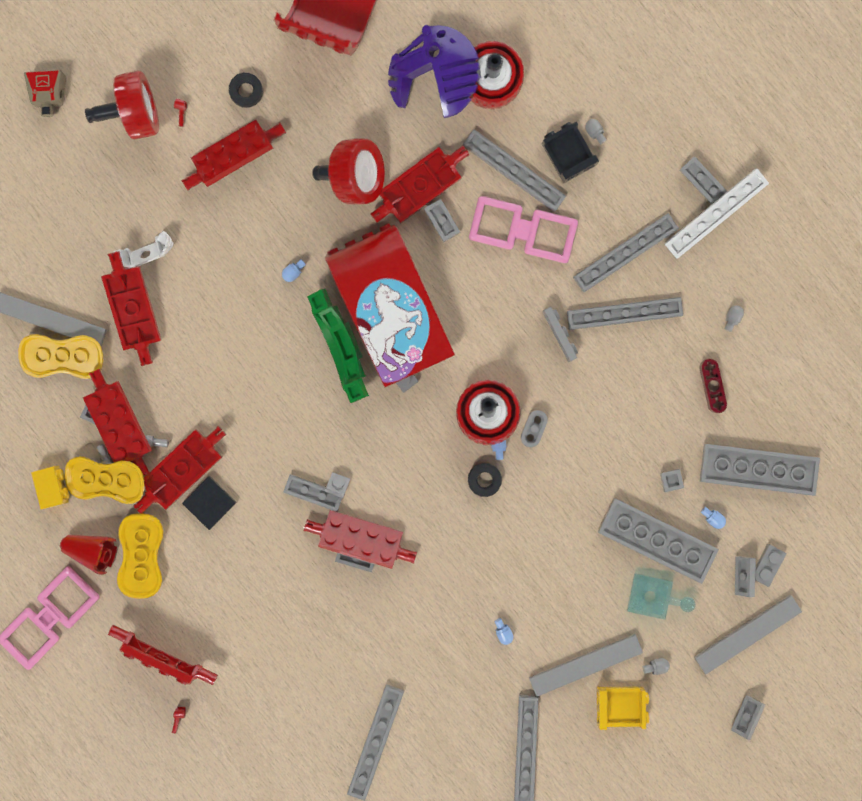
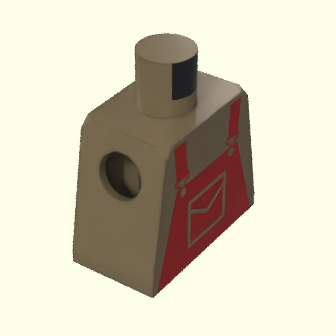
[24,70,66,117]

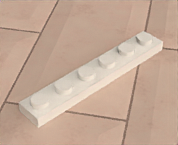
[664,168,769,259]

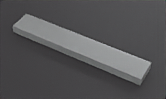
[463,129,566,212]
[573,213,679,293]
[0,292,107,346]
[567,297,683,330]
[694,595,802,674]
[529,634,643,697]
[347,684,404,801]
[514,695,538,801]

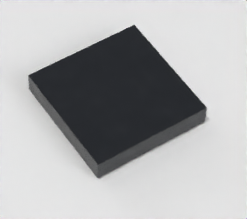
[182,476,237,530]

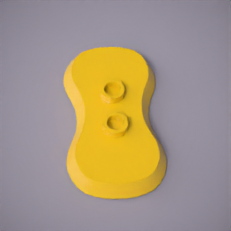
[18,334,103,379]
[65,456,144,504]
[117,513,163,599]

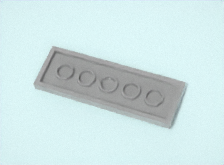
[699,444,820,496]
[598,498,719,584]

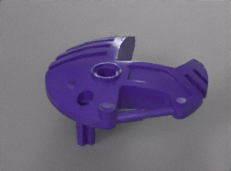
[388,25,480,118]

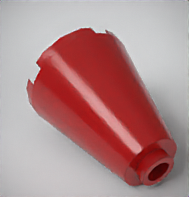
[60,535,117,575]

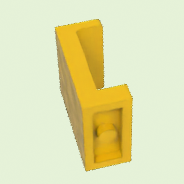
[597,687,649,730]

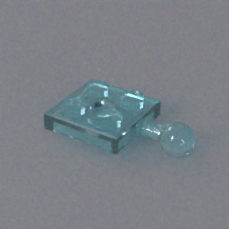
[627,573,696,620]

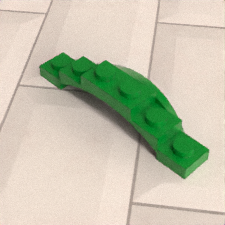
[307,288,369,404]

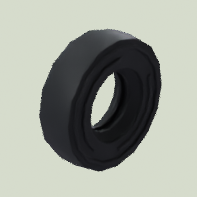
[229,72,263,108]
[468,463,502,497]

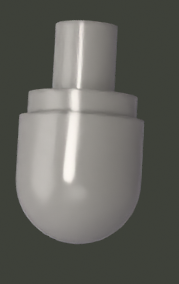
[585,119,606,145]
[724,305,744,332]
[642,658,670,675]

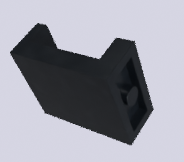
[542,121,599,184]

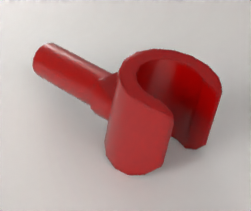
[174,98,187,127]
[172,707,186,734]

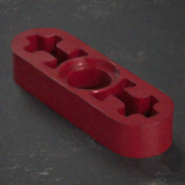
[699,359,727,413]

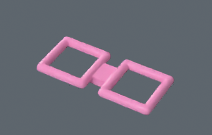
[469,196,578,263]
[0,566,99,670]

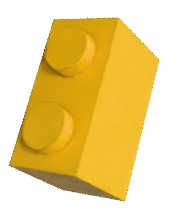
[31,466,69,510]

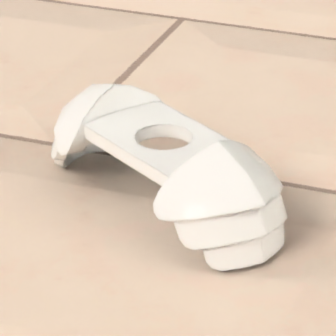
[113,231,173,269]

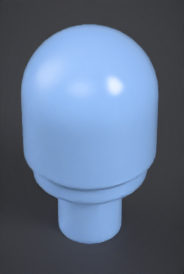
[282,259,306,282]
[491,440,507,460]
[701,507,726,529]
[494,618,514,645]

